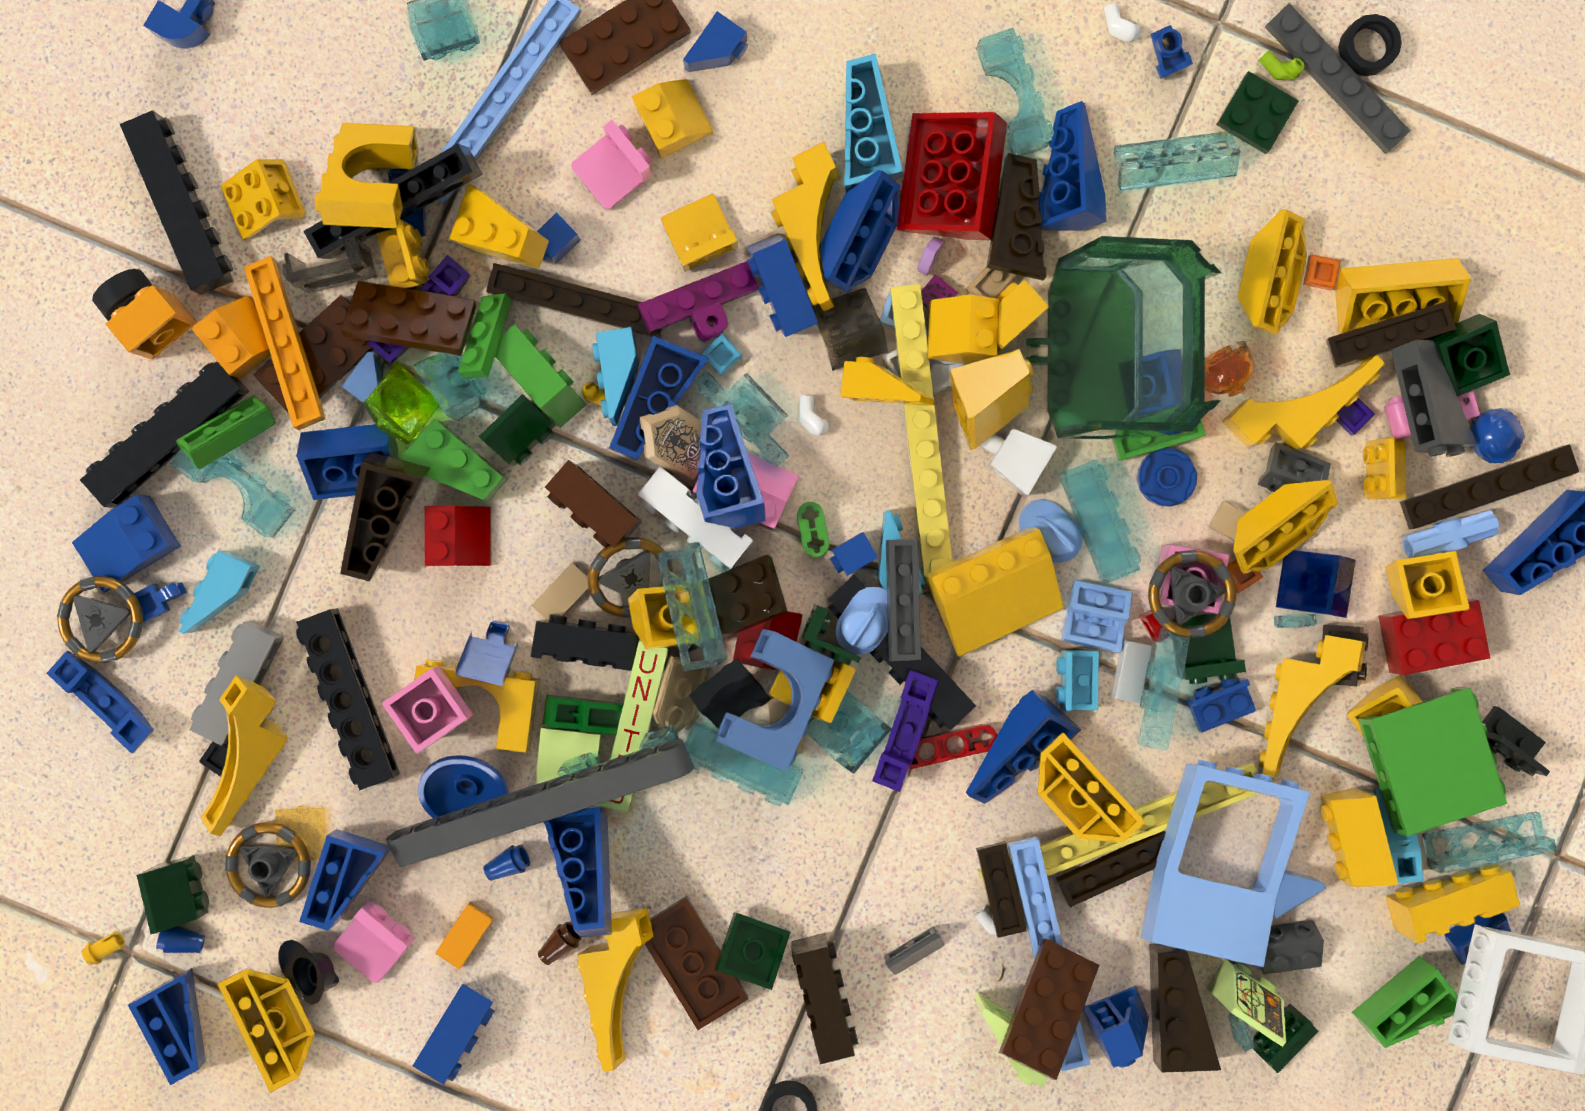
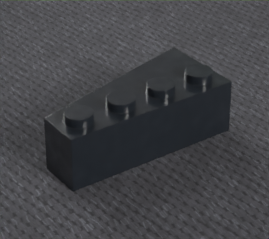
[530,614,640,671]

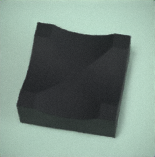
[689,658,771,730]

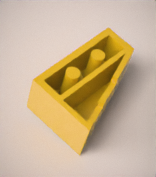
[449,182,549,269]

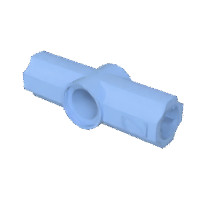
[1402,510,1500,558]

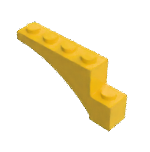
[771,142,840,312]
[1222,355,1385,449]
[1259,635,1366,777]
[201,675,288,837]
[577,908,654,1072]

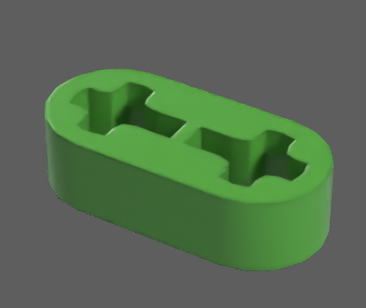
[797,502,829,557]

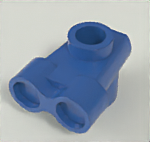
[1150,25,1193,79]

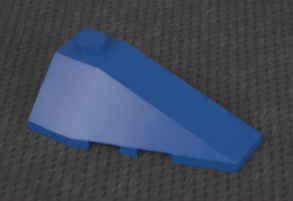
[1038,101,1107,231]
[696,403,766,529]
[966,690,1081,804]

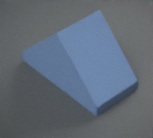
[341,352,389,415]
[1273,870,1326,919]

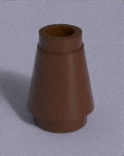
[538,922,582,965]

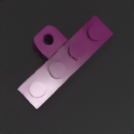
[638,261,758,342]

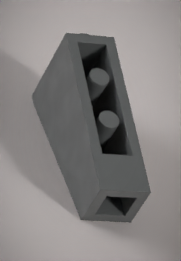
[1391,340,1476,457]

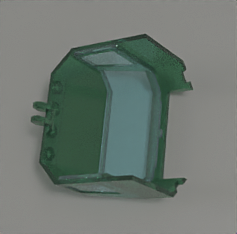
[1026,236,1221,440]

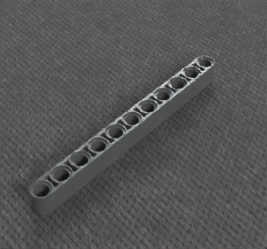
[386,738,694,867]

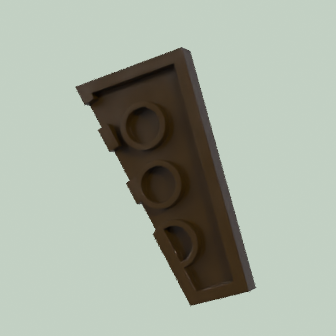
[986,153,1047,281]

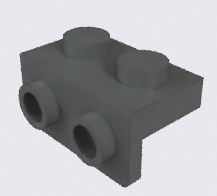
[1260,920,1324,974]

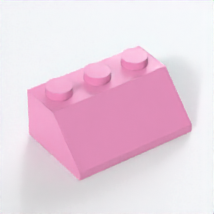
[693,452,799,529]

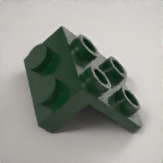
[1172,613,1246,684]

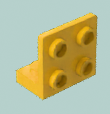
[221,159,306,239]
[661,194,738,272]
[376,219,430,289]
[1363,437,1407,500]
[769,642,856,724]

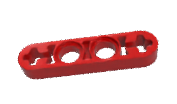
[910,724,997,769]

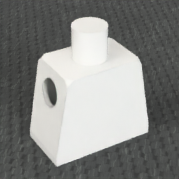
[980,429,1057,496]

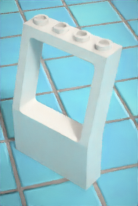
[1448,925,1585,1075]

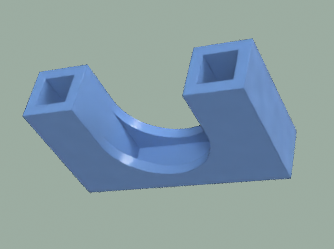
[714,629,834,772]

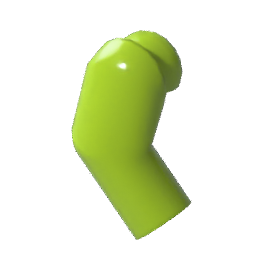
[1258,50,1305,80]

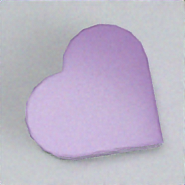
[917,237,945,276]

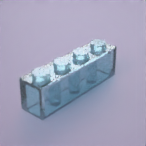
[1058,459,1141,583]
[685,721,803,806]

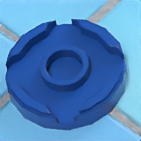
[1137,448,1197,507]

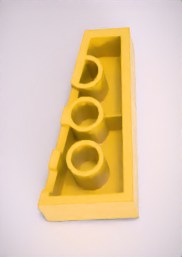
[1386,864,1520,944]

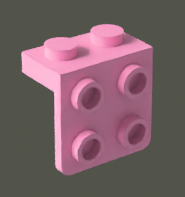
[571,120,653,210]
[333,901,416,983]

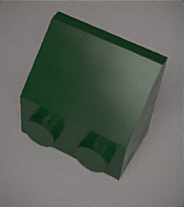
[1428,314,1510,397]
[478,394,556,466]
[136,855,209,934]

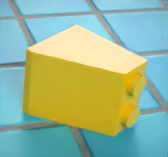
[950,349,1033,450]

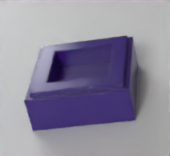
[1336,398,1375,436]

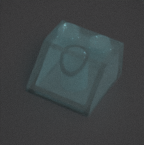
[407,0,480,61]
[413,353,488,421]
[807,690,892,774]

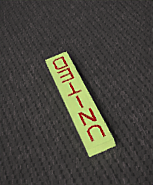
[599,640,669,813]

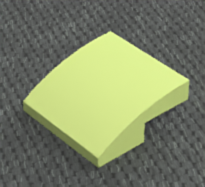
[536,727,601,784]

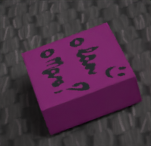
[921,274,958,309]

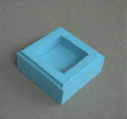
[701,333,743,376]

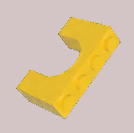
[314,122,419,228]
[414,659,540,753]

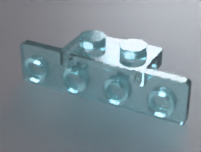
[694,372,789,467]
[1138,628,1190,751]

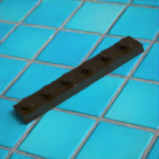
[486,263,662,338]
[1400,444,1579,529]

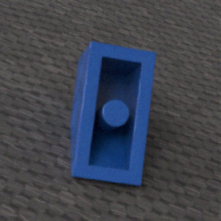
[683,11,748,72]

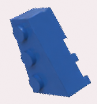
[746,233,818,337]
[299,829,391,931]
[128,968,206,1085]
[412,984,495,1085]
[1083,985,1149,1068]

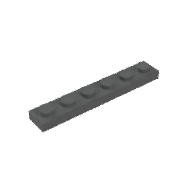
[1265,3,1411,154]

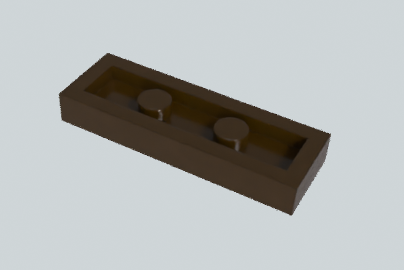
[976,841,1027,938]

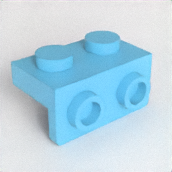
[1056,650,1099,711]

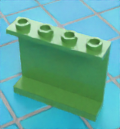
[1358,687,1508,836]

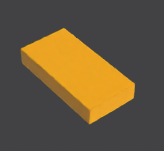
[435,902,494,970]

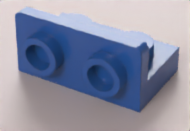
[1186,676,1256,732]

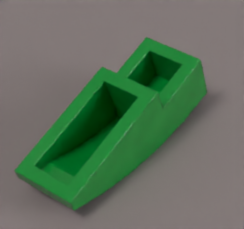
[542,695,624,734]

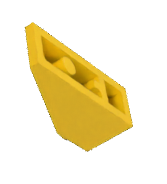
[840,357,934,406]

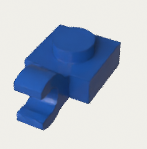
[135,582,187,624]

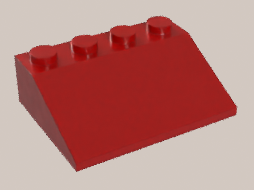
[897,112,1007,240]

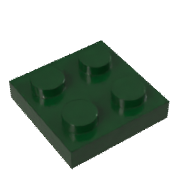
[1215,71,1299,154]
[715,912,791,990]

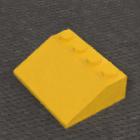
[923,527,1064,657]

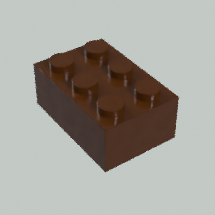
[545,460,642,548]

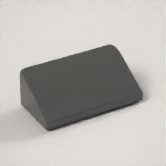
[884,927,944,975]

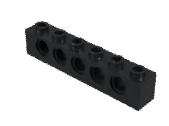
[303,144,483,259]
[296,608,400,791]

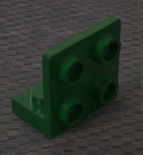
[800,604,861,666]
[1249,1004,1318,1073]

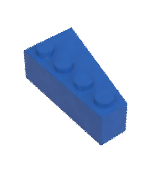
[543,807,612,938]

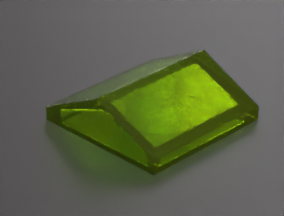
[363,362,442,445]

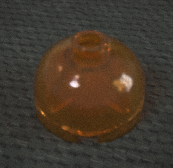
[1192,341,1254,397]

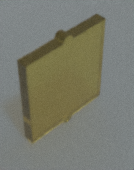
[275,805,327,861]

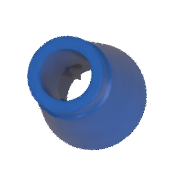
[483,845,530,881]
[156,926,205,953]

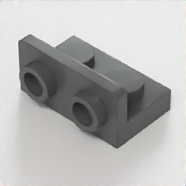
[1258,442,1331,492]

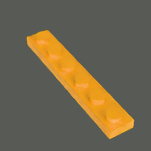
[244,256,326,430]

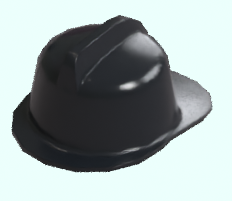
[278,940,339,1005]

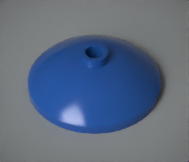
[418,755,509,818]

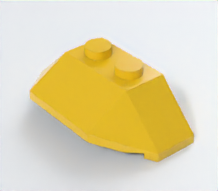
[1237,209,1307,335]
[1233,480,1338,573]
[1037,732,1145,842]
[217,968,315,1093]

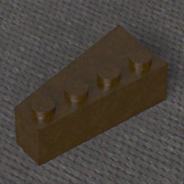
[340,452,430,582]
[791,933,859,1065]
[1149,944,1221,1073]

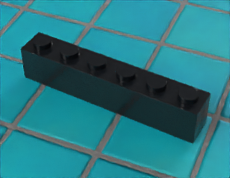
[120,110,233,295]
[80,361,250,508]
[827,575,976,730]

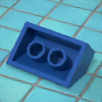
[296,422,399,500]

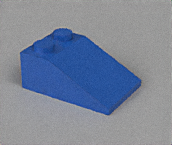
[72,495,181,593]

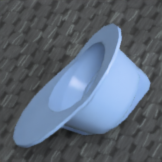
[1019,499,1083,563]
[836,587,888,654]

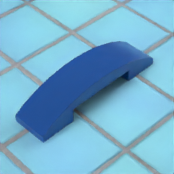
[46,651,154,753]

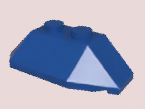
[819,170,901,293]

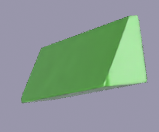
[176,395,275,469]

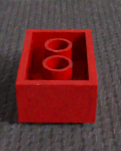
[1378,599,1491,675]

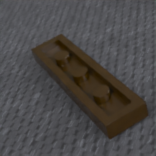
[1326,301,1456,368]
[1056,831,1166,907]

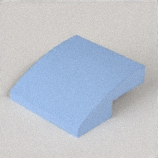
[1061,580,1132,653]

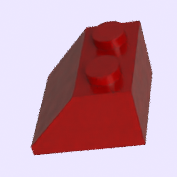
[425,506,491,566]
[733,611,802,670]

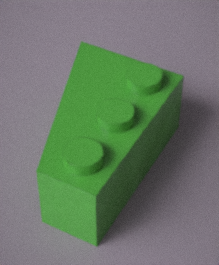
[495,324,587,428]
[399,419,508,501]
[1352,956,1458,1048]

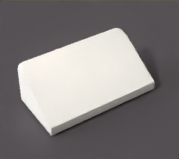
[1111,640,1152,703]

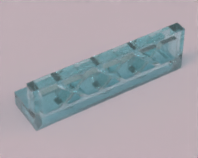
[1114,131,1241,191]
[657,542,727,671]
[1422,811,1557,874]

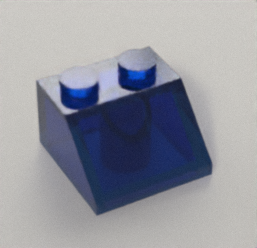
[1276,550,1356,618]

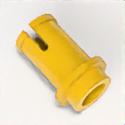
[82,931,125,965]

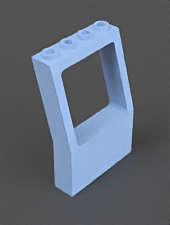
[1140,760,1310,968]

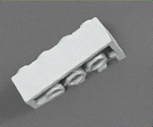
[638,467,754,570]

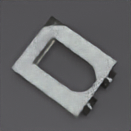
[282,237,377,293]

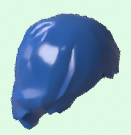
[1470,408,1525,464]

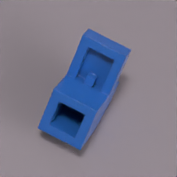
[143,0,215,49]

